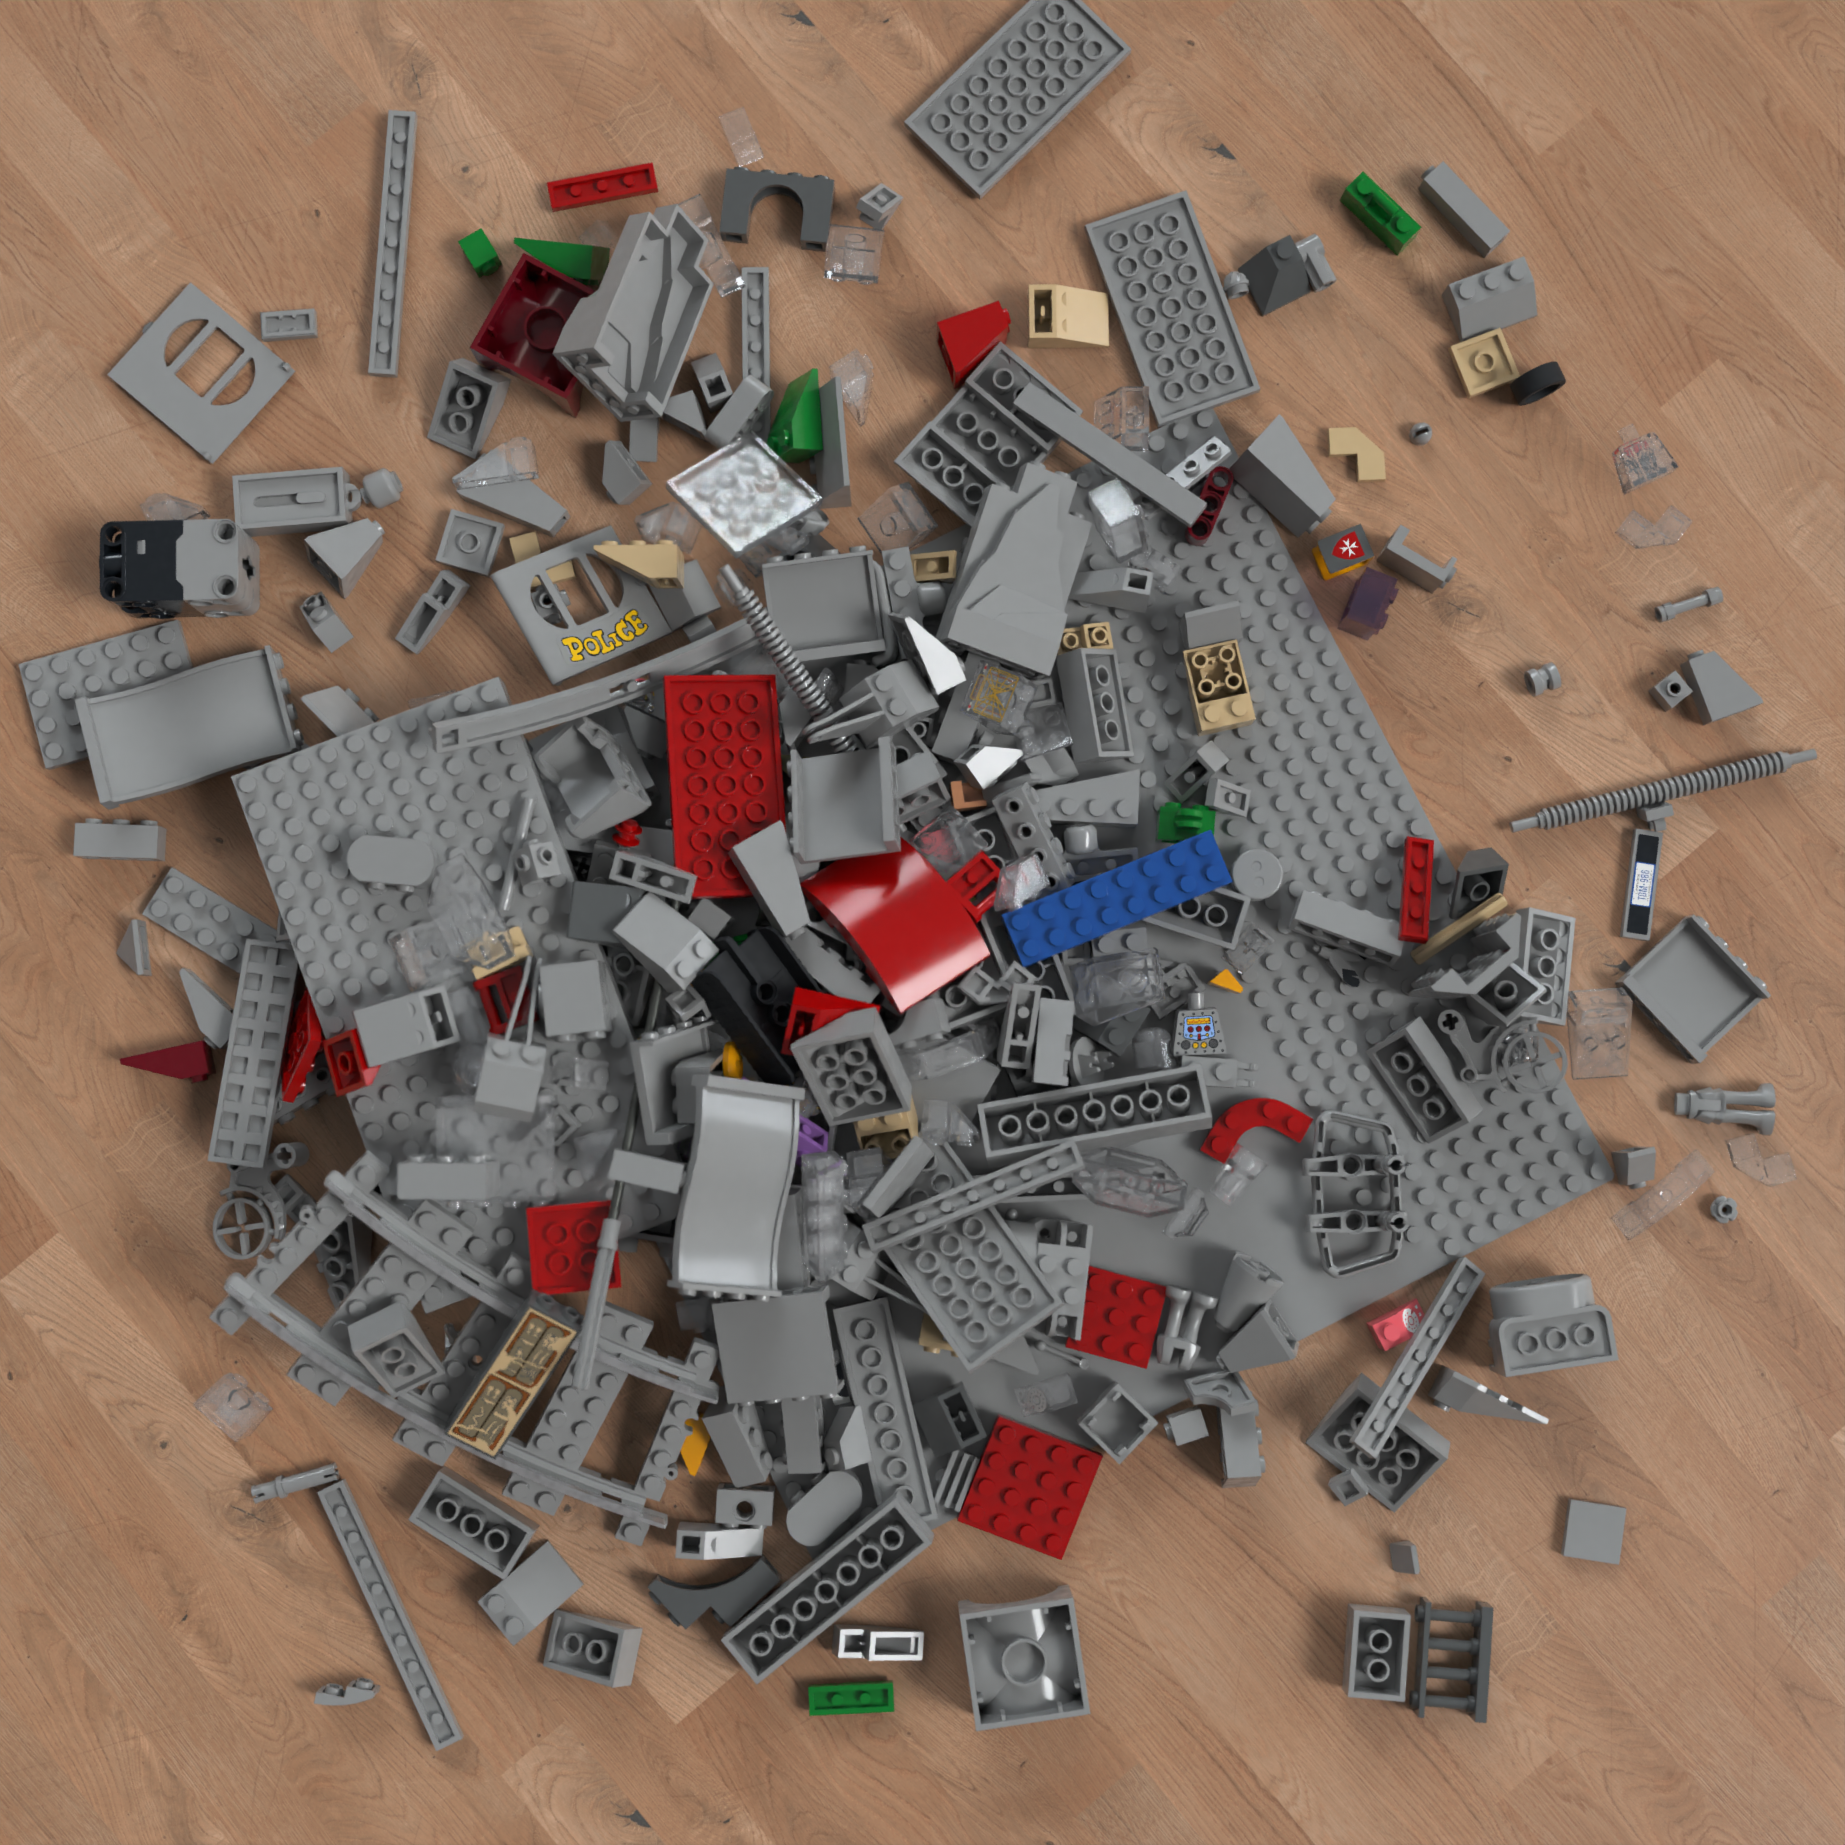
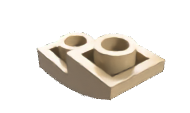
[1057,622,1113,656]

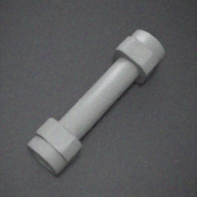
[1655,587,1723,623]

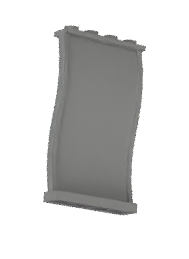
[75,645,305,810]
[667,1074,805,1302]

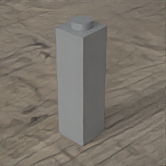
[1418,161,1510,258]

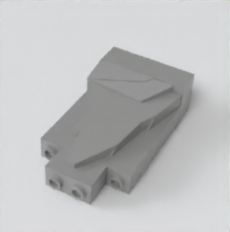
[552,204,714,422]
[936,461,1092,680]

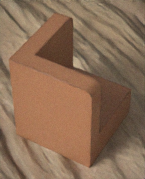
[949,780,987,813]

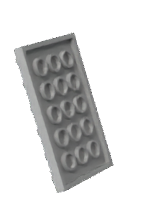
[18,619,193,770]

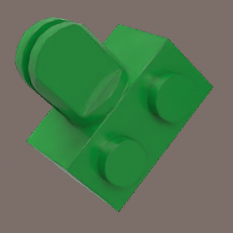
[1155,802,1216,844]

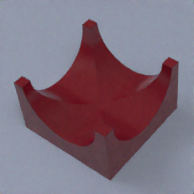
[470,253,595,418]

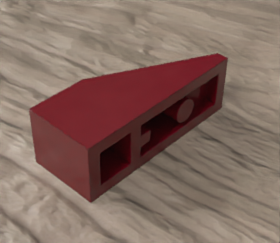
[120,1040,216,1084]

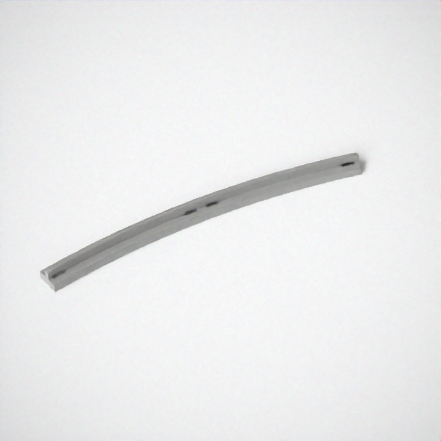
[429,606,769,754]

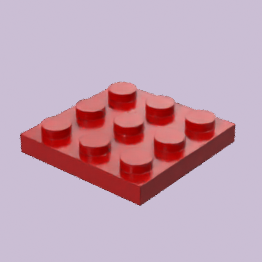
[282,988,325,1103]
[526,1200,622,1295]
[1065,1266,1167,1369]

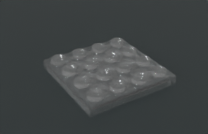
[666,431,823,559]

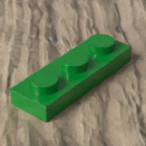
[808,1680,894,1716]

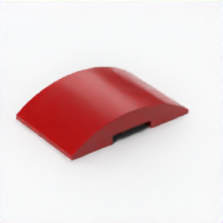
[800,837,990,1014]

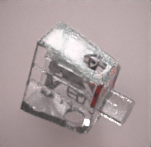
[1612,424,1679,495]

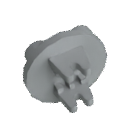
[1068,1037,1115,1087]

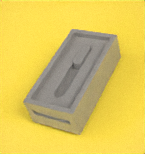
[232,467,362,537]

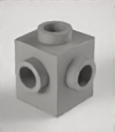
[531,583,571,625]
[513,839,561,886]

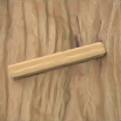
[1410,893,1508,965]

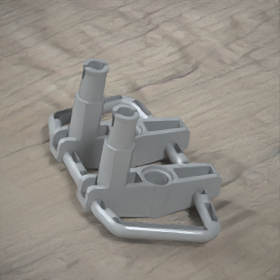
[1302,1110,1409,1278]

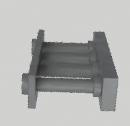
[1409,1597,1494,1723]

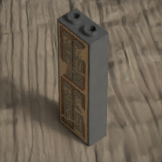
[444,1289,584,1459]

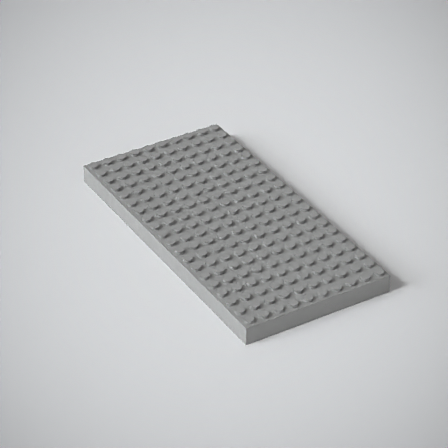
[231,676,683,1314]

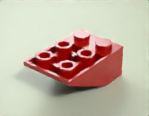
[781,987,880,1056]

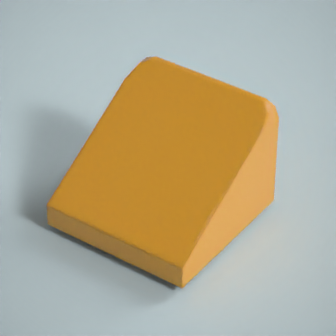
[1207,969,1243,994]

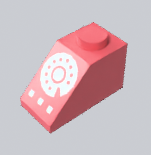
[1366,1298,1424,1351]

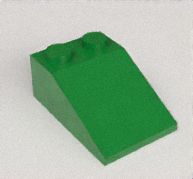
[514,237,610,286]
[766,368,823,464]

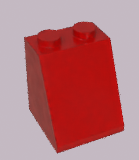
[936,301,1011,389]

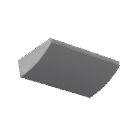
[1513,907,1576,1026]

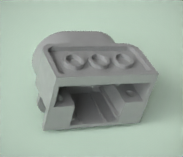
[1005,1217,1093,1340]
[1488,1274,1619,1377]

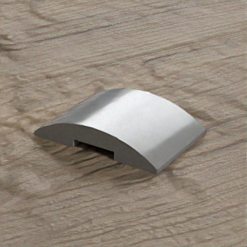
[894,341,1083,528]

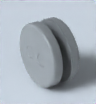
[1229,849,1283,902]

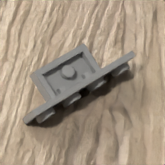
[1131,437,1232,520]

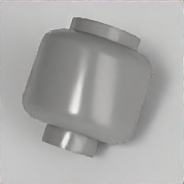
[360,468,403,509]

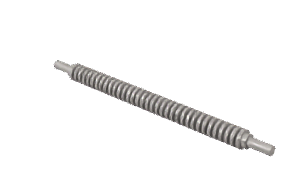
[719,564,907,834]
[1509,749,1817,833]

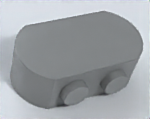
[347,835,439,893]
[786,1469,863,1546]

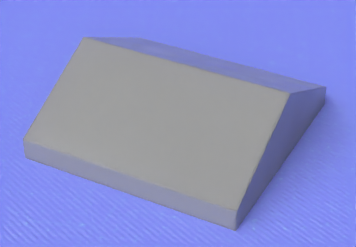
[648,559,721,632]

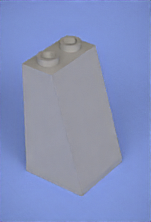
[1229,414,1336,538]

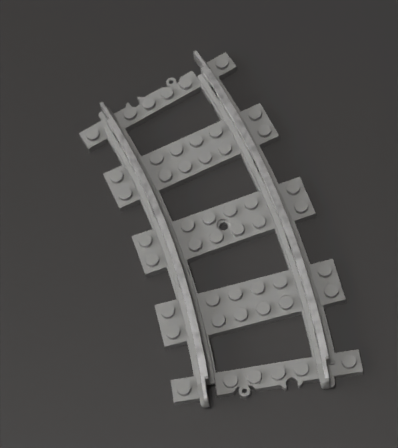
[209,1150,720,1546]

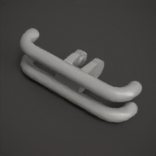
[872,560,899,670]

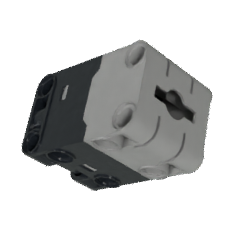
[99,519,260,619]

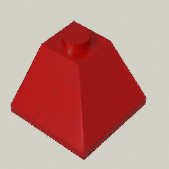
[322,1028,382,1097]

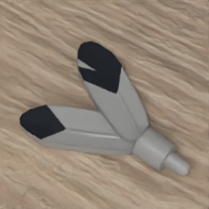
[1312,945,1367,987]

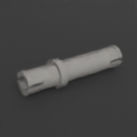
[251,1462,339,1504]

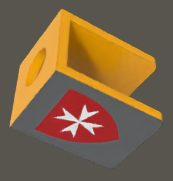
[1311,524,1374,581]

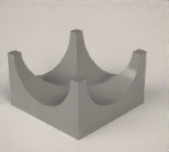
[958,1584,1090,1731]

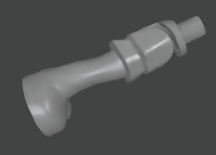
[1674,1083,1776,1136]

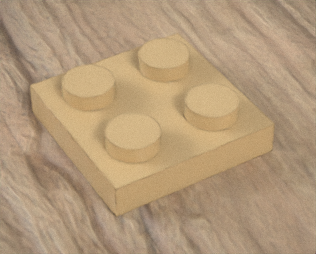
[1448,328,1520,399]

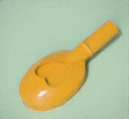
[723,1041,743,1079]

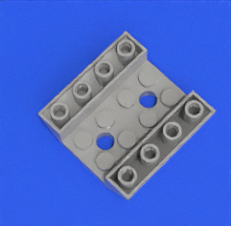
[1407,913,1521,1000]

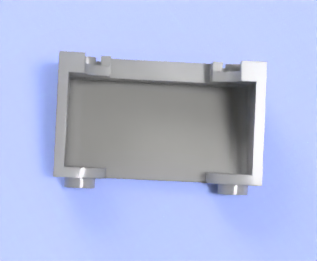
[533,716,652,839]

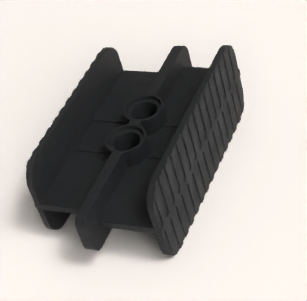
[690,926,823,1086]

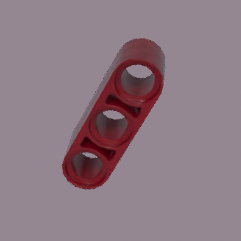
[1185,466,1233,546]

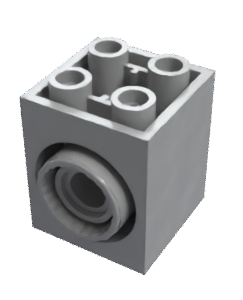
[538,960,613,1043]

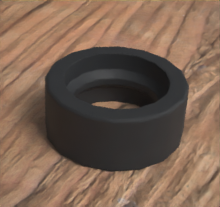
[1510,361,1566,406]

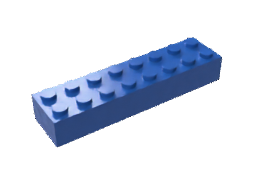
[1000,830,1233,968]

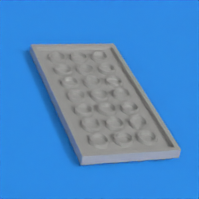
[904,0,1132,199]
[1084,190,1260,427]
[850,1122,1064,1373]

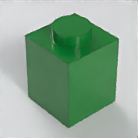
[458,228,502,278]

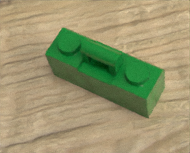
[1340,171,1422,256]

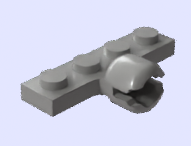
[882,546,947,660]
[1029,824,1138,886]

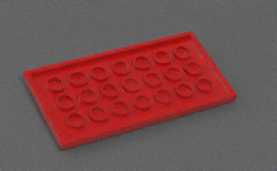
[663,675,787,899]

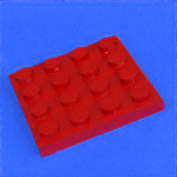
[957,1414,1103,1560]

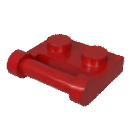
[946,851,1015,924]
[472,965,541,1035]

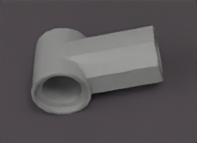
[1295,234,1337,293]

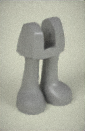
[1157,1284,1218,1371]

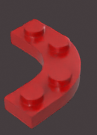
[1199,1098,1313,1164]

